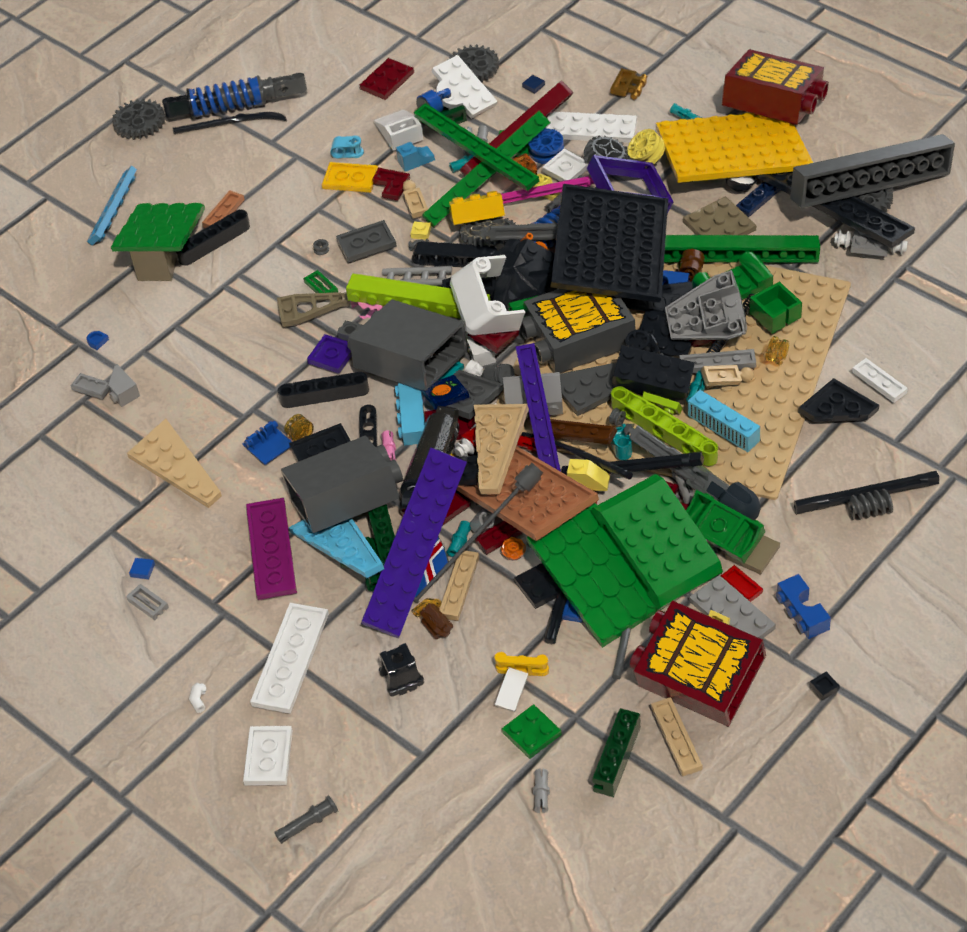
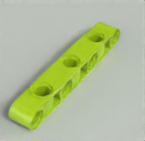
[611,387,718,466]

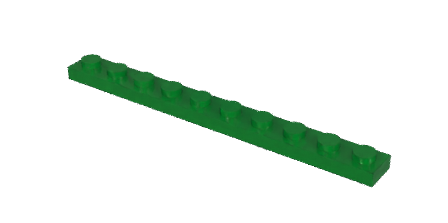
[413,103,540,191]
[422,111,551,228]

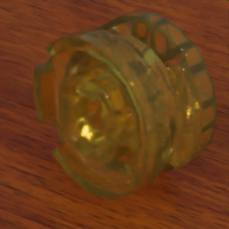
[765,336,789,365]
[284,414,314,441]

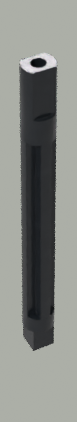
[561,452,704,475]
[794,471,940,514]

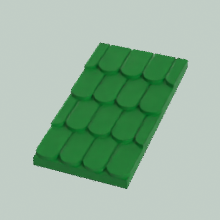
[111,203,205,281]
[527,503,667,648]

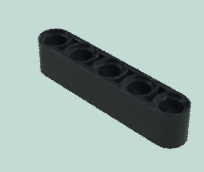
[176,209,250,266]
[412,241,498,268]
[278,372,369,408]

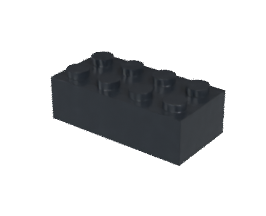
[611,345,695,405]

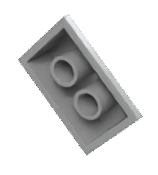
[503,372,563,417]

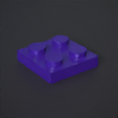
[307,334,352,374]

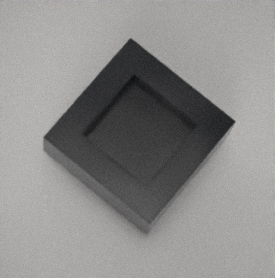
[809,671,840,700]

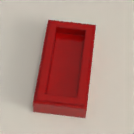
[720,565,763,602]

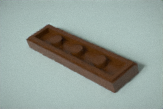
[550,419,617,445]

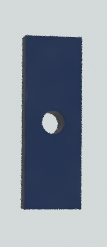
[736,182,780,217]

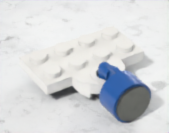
[416,55,498,119]

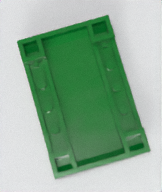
[591,474,723,610]

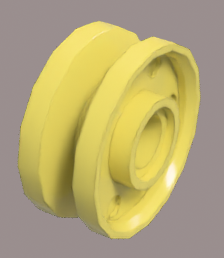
[627,129,665,167]

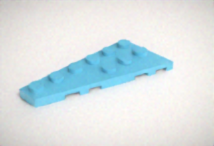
[289,518,384,578]

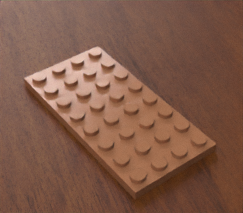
[456,446,599,541]

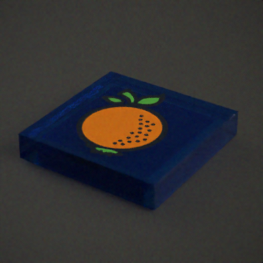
[421,375,469,410]

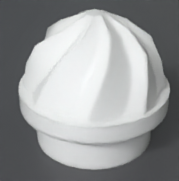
[464,360,483,376]

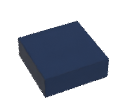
[522,74,545,94]

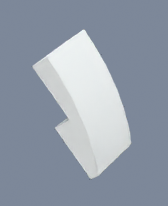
[495,667,529,712]

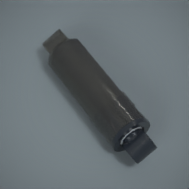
[400,406,460,509]

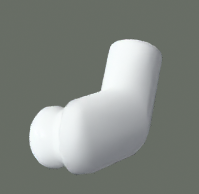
[189,683,206,713]

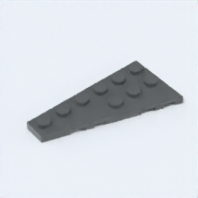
[560,353,664,416]

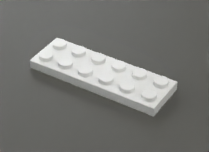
[545,112,637,143]
[250,603,329,714]

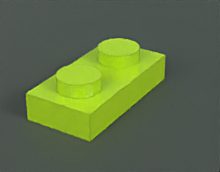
[642,392,682,415]

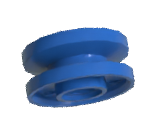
[529,129,564,164]

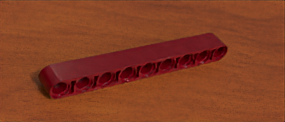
[460,81,574,176]

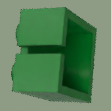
[750,281,802,334]

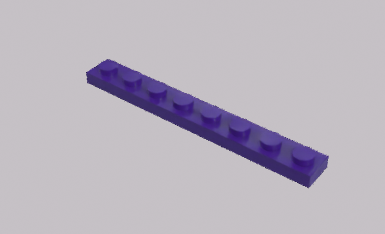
[516,343,561,472]

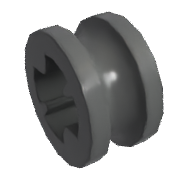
[313,239,329,255]
[609,408,626,427]

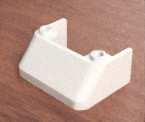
[450,255,525,335]

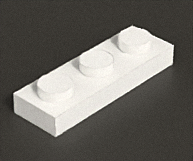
[852,358,908,403]

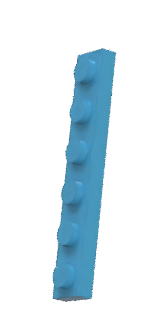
[87,165,137,245]

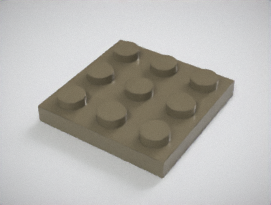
[683,196,757,235]

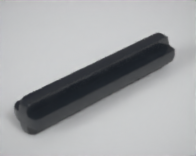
[544,591,567,644]

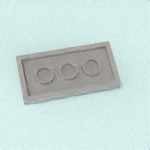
[689,575,776,639]

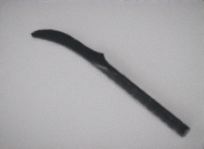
[173,112,287,134]
[521,432,633,480]

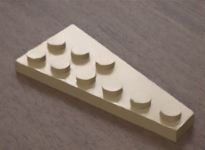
[474,404,529,494]
[127,418,222,508]

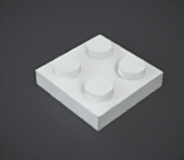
[542,149,589,182]

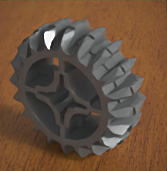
[584,135,629,164]

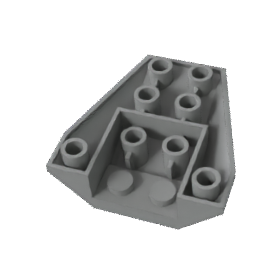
[665,270,747,340]

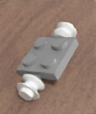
[834,229,908,257]

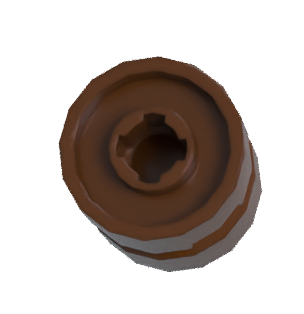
[678,249,705,281]

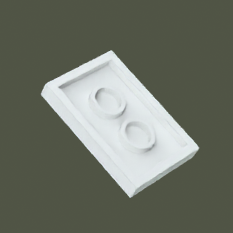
[243,726,293,786]

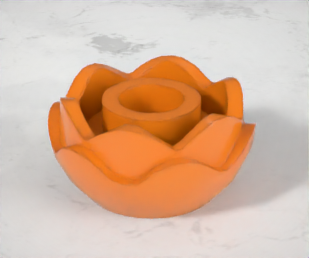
[501,537,526,560]

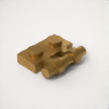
[610,68,647,100]

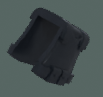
[379,643,424,697]

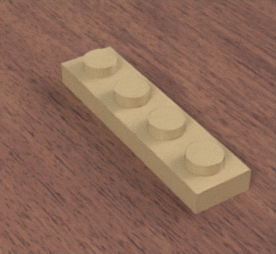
[439,550,480,621]
[651,697,703,777]

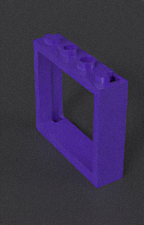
[587,155,674,214]

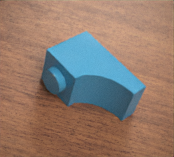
[396,142,435,172]

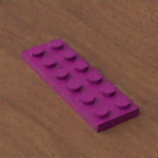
[246,497,297,600]

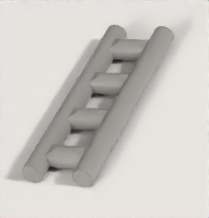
[382,266,452,286]

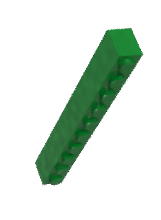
[664,235,820,262]

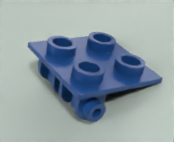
[242,420,292,465]

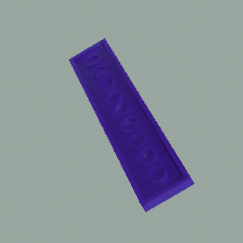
[361,448,467,638]

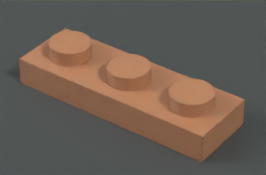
[202,190,245,228]

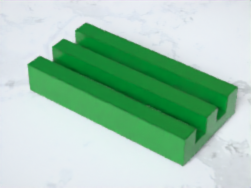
[303,270,338,301]

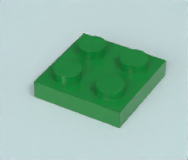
[502,704,562,759]

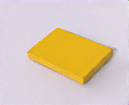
[322,162,378,193]

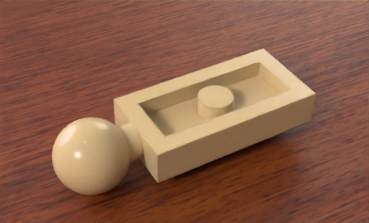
[403,180,428,219]
[701,365,754,386]

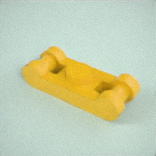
[494,652,549,676]

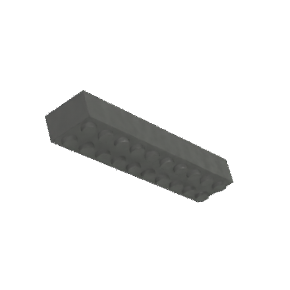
[790,134,955,208]

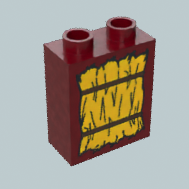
[722,49,829,125]
[630,600,767,727]

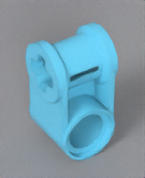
[330,136,364,158]

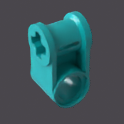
[610,423,632,460]

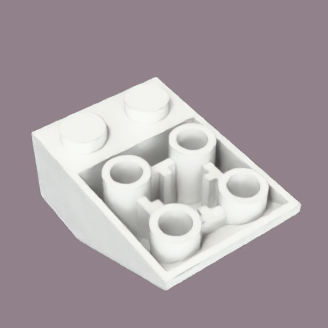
[374,109,423,151]

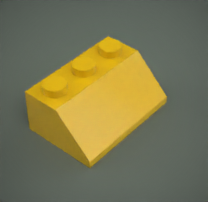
[449,191,505,225]

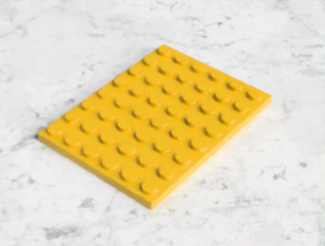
[656,113,813,183]

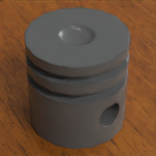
[483,364,515,386]

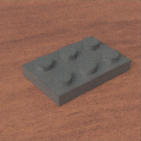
[336,220,397,263]

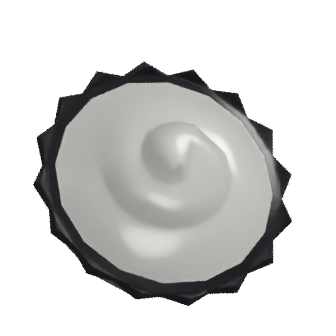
[726,176,757,192]

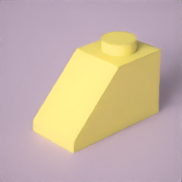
[567,459,610,491]

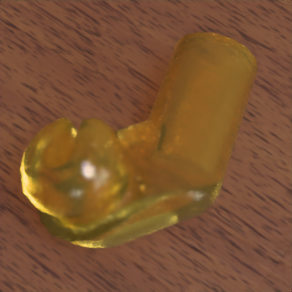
[411,598,442,618]

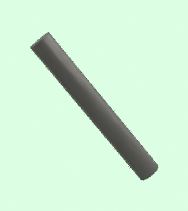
[612,628,631,679]

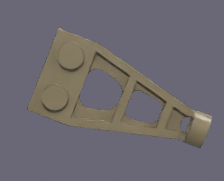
[277,292,351,327]

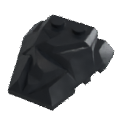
[492,239,558,317]

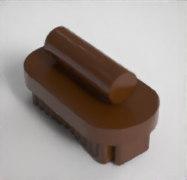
[420,603,453,639]

